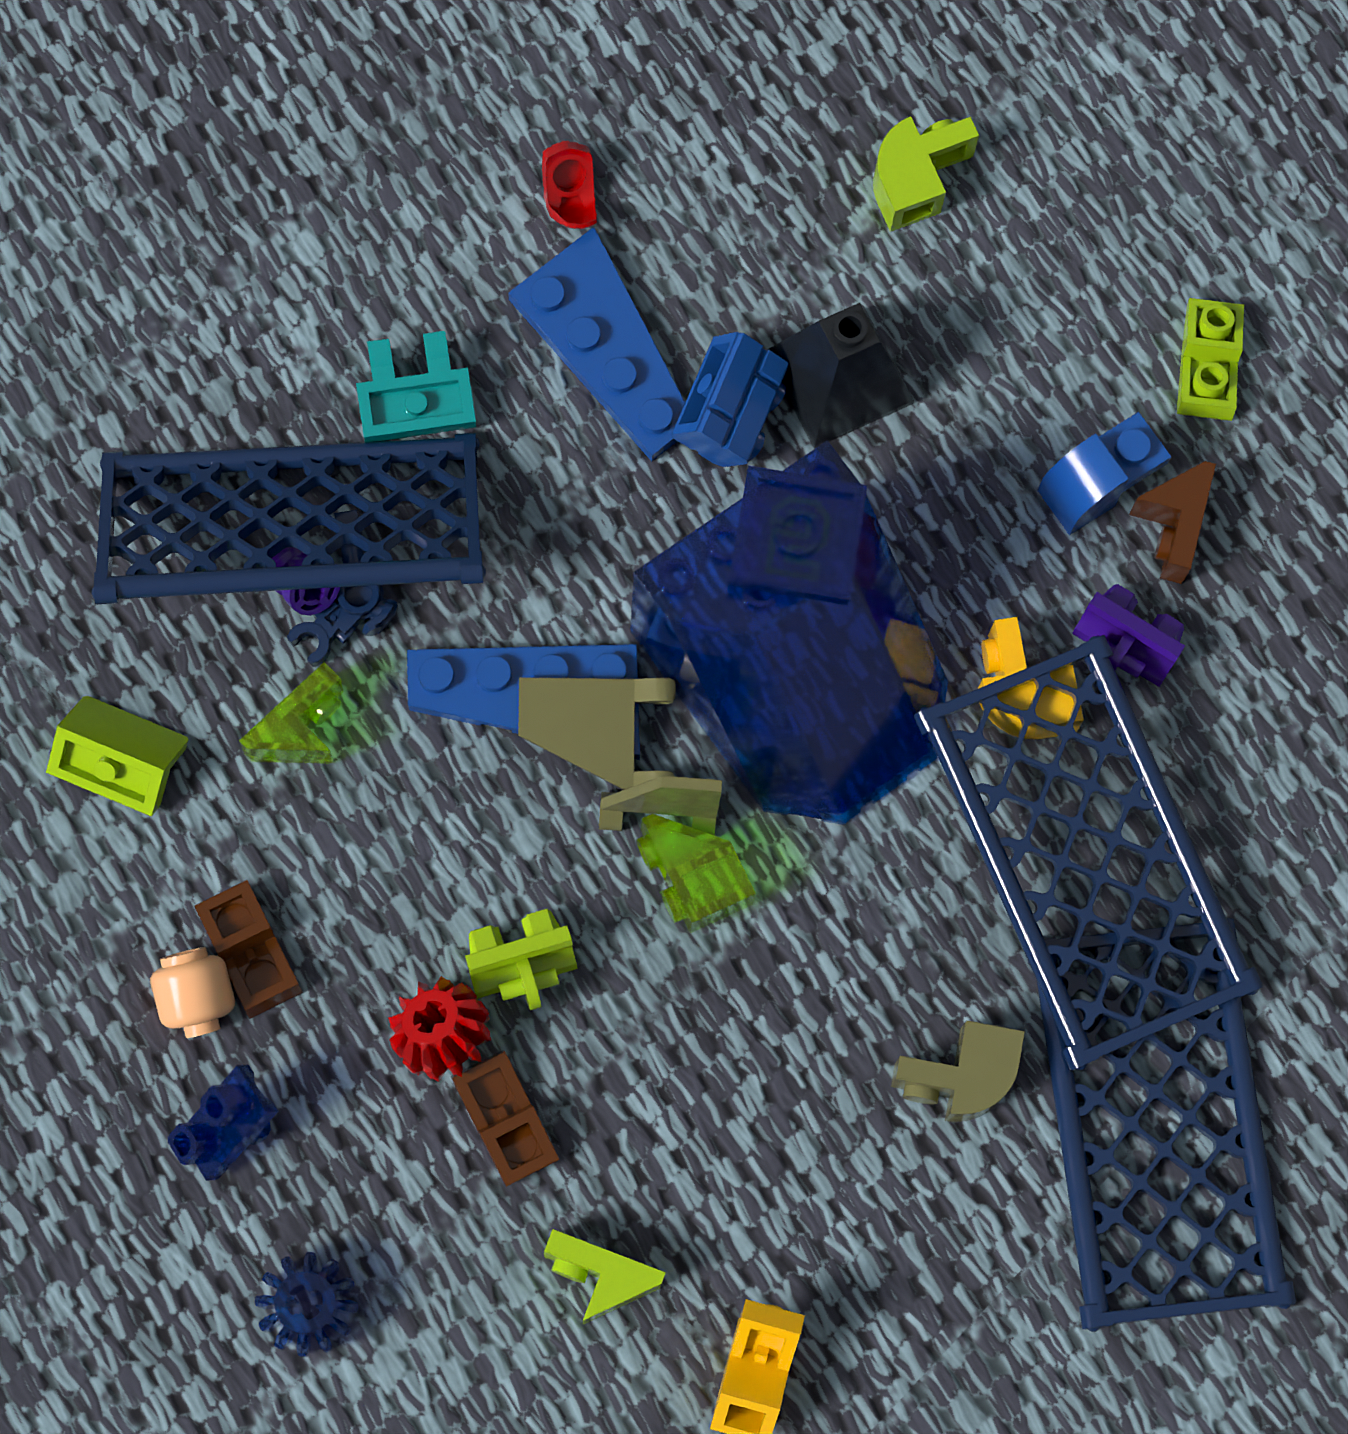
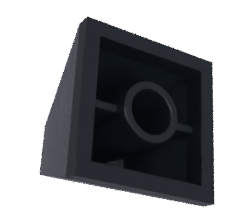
[767,303,914,448]

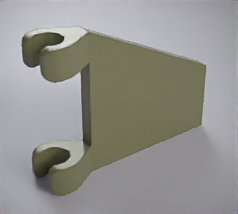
[518,677,676,790]
[599,776,722,838]

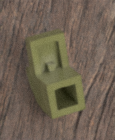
[891,1020,1025,1122]

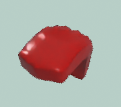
[542,141,597,229]

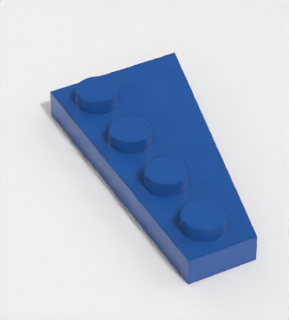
[508,227,685,462]
[407,644,640,760]

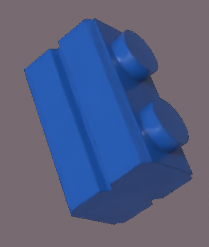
[672,332,789,467]

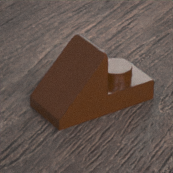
[1129,461,1216,584]

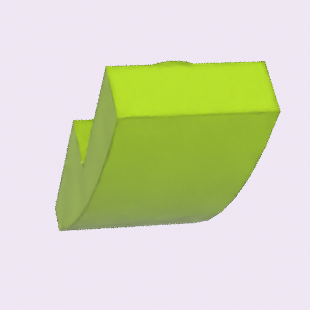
[1177,298,1244,421]

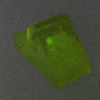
[239,662,344,764]

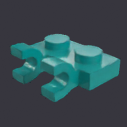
[356,331,476,442]

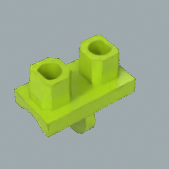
[465,909,578,1011]

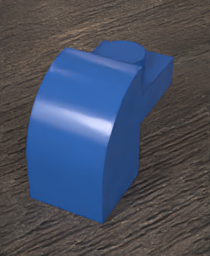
[1037,412,1171,535]

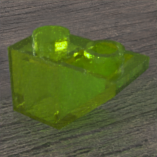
[636,813,756,933]

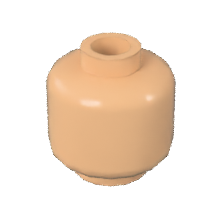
[150,947,235,1038]

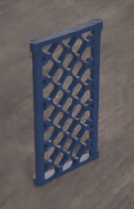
[92,433,486,605]
[913,635,1264,1071]
[1028,918,1297,1332]

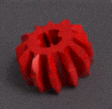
[388,976,492,1082]

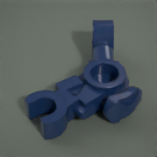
[287,510,398,667]

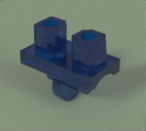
[167,1065,278,1181]

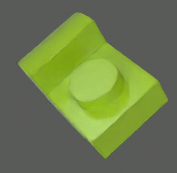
[873,116,979,232]

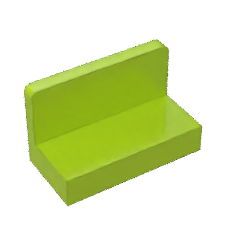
[46,696,189,817]

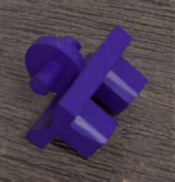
[1072,584,1185,687]

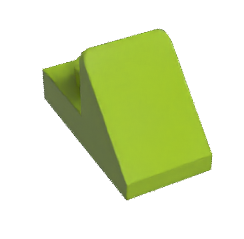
[544,1229,666,1324]

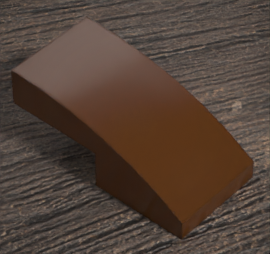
[194,880,303,1019]
[450,1050,560,1187]

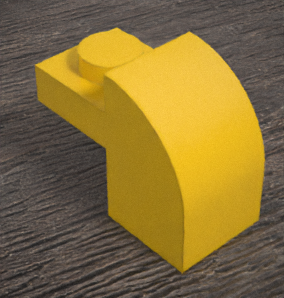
[978,617,1084,739]
[710,1299,805,1434]

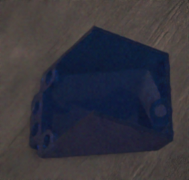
[630,440,948,825]

